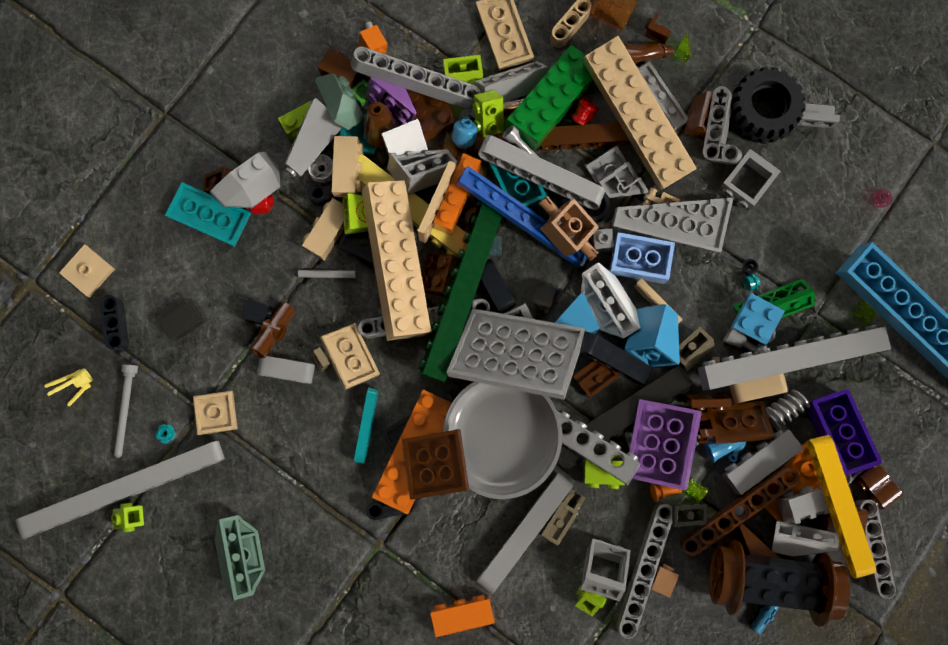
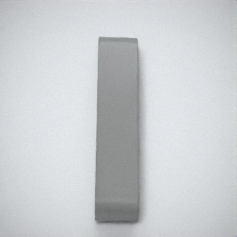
[854,499,896,599]

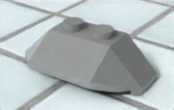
[210,152,280,208]

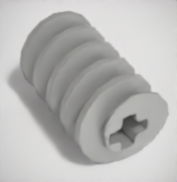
[765,389,810,430]

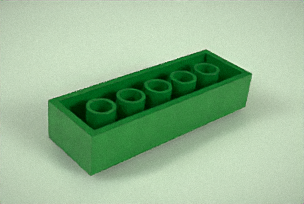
[503,45,594,151]

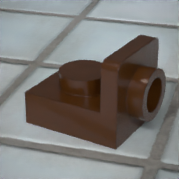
[645,13,671,45]

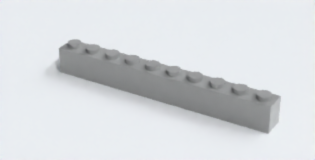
[698,324,891,391]

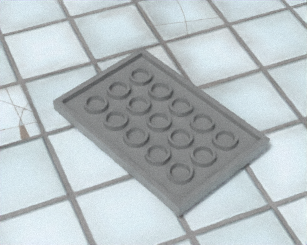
[447,309,586,400]

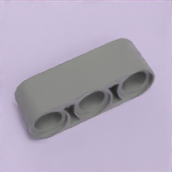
[257,356,315,384]

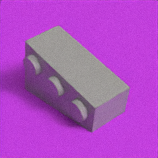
[387,150,458,195]
[776,483,829,524]

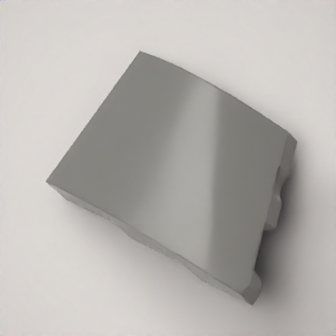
[584,145,649,198]

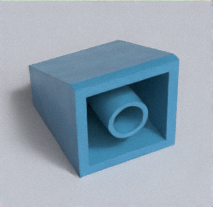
[555,293,600,334]
[624,304,680,367]

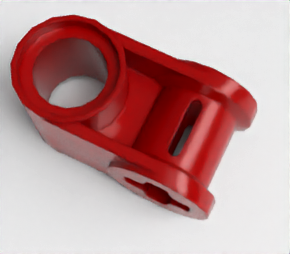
[571,98,599,125]

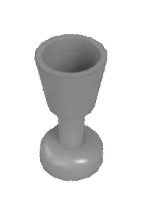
[723,328,767,355]

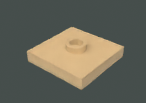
[59,244,115,298]
[193,391,238,435]

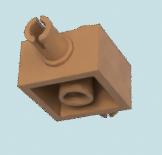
[539,196,599,261]

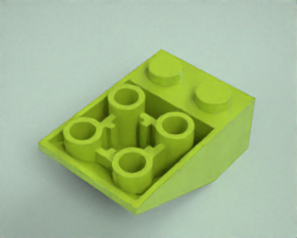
[443,55,483,120]

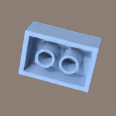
[609,232,675,284]

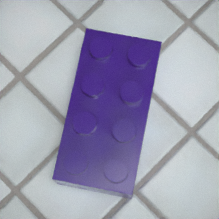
[806,389,883,477]

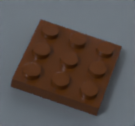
[402,429,469,500]

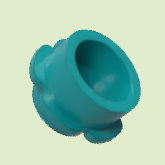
[743,274,760,291]
[156,424,175,443]

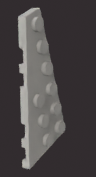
[611,197,734,253]

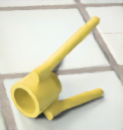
[44,368,93,406]

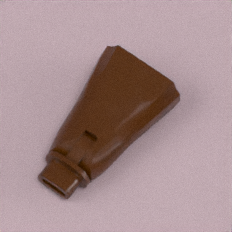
[623,42,674,64]

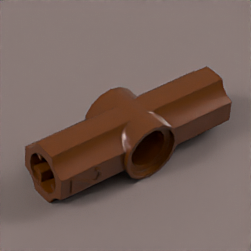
[250,302,296,358]

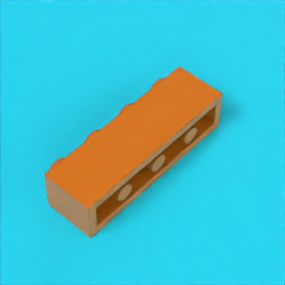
[433,153,481,235]

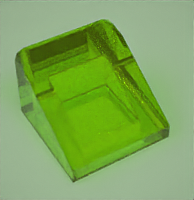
[674,34,691,63]

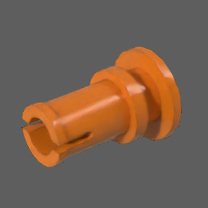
[650,483,682,502]

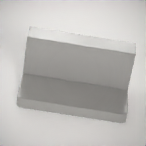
[798,103,840,129]

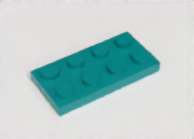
[165,182,251,247]

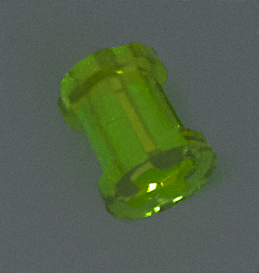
[682,476,708,502]

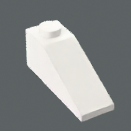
[772,521,839,556]

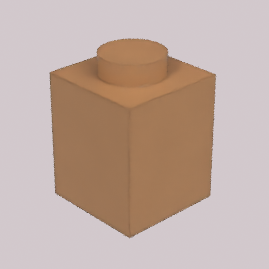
[651,564,679,598]

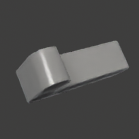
[703,86,742,165]

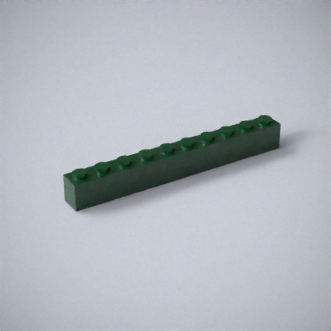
[418,198,502,383]

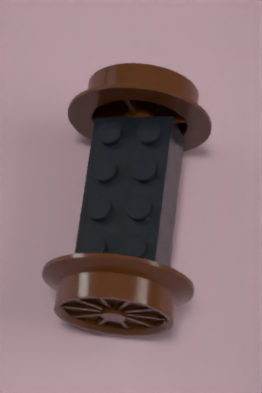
[709,540,850,627]

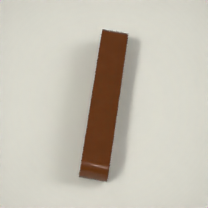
[680,466,800,556]

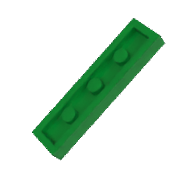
[733,279,815,318]

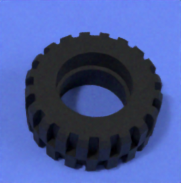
[730,67,806,144]

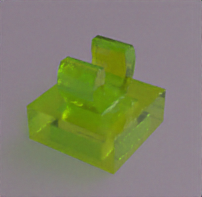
[854,301,877,325]

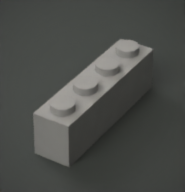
[722,429,804,495]

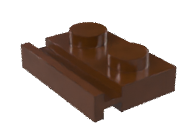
[572,360,620,399]

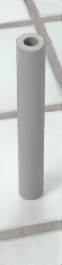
[298,270,356,278]

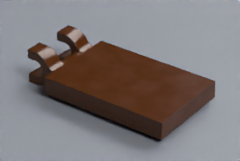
[697,401,774,445]

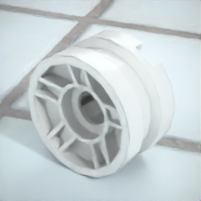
[308,154,333,184]

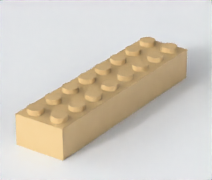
[582,36,697,191]
[361,181,431,341]

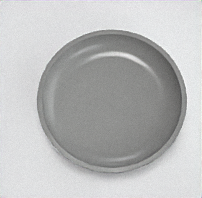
[443,382,563,499]

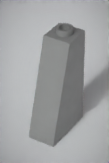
[284,98,342,177]

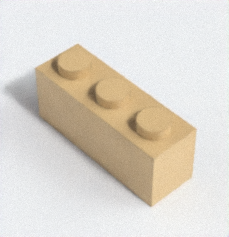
[332,136,363,197]
[302,198,344,261]

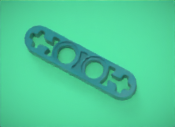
[354,387,379,464]

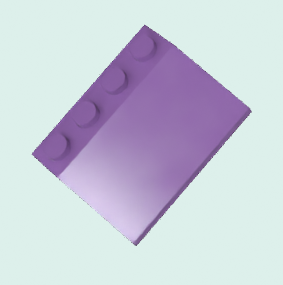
[630,399,702,490]

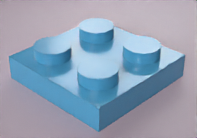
[731,293,785,345]

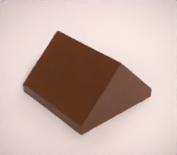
[685,91,717,141]

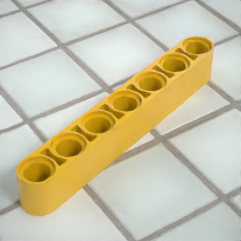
[807,435,876,579]

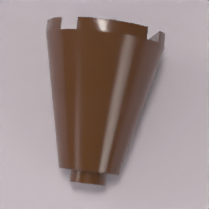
[361,102,399,148]

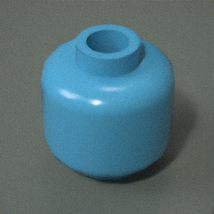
[452,119,478,149]

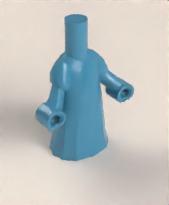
[704,440,746,463]

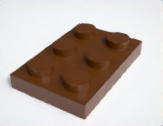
[407,84,457,142]

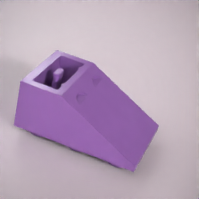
[365,77,417,126]

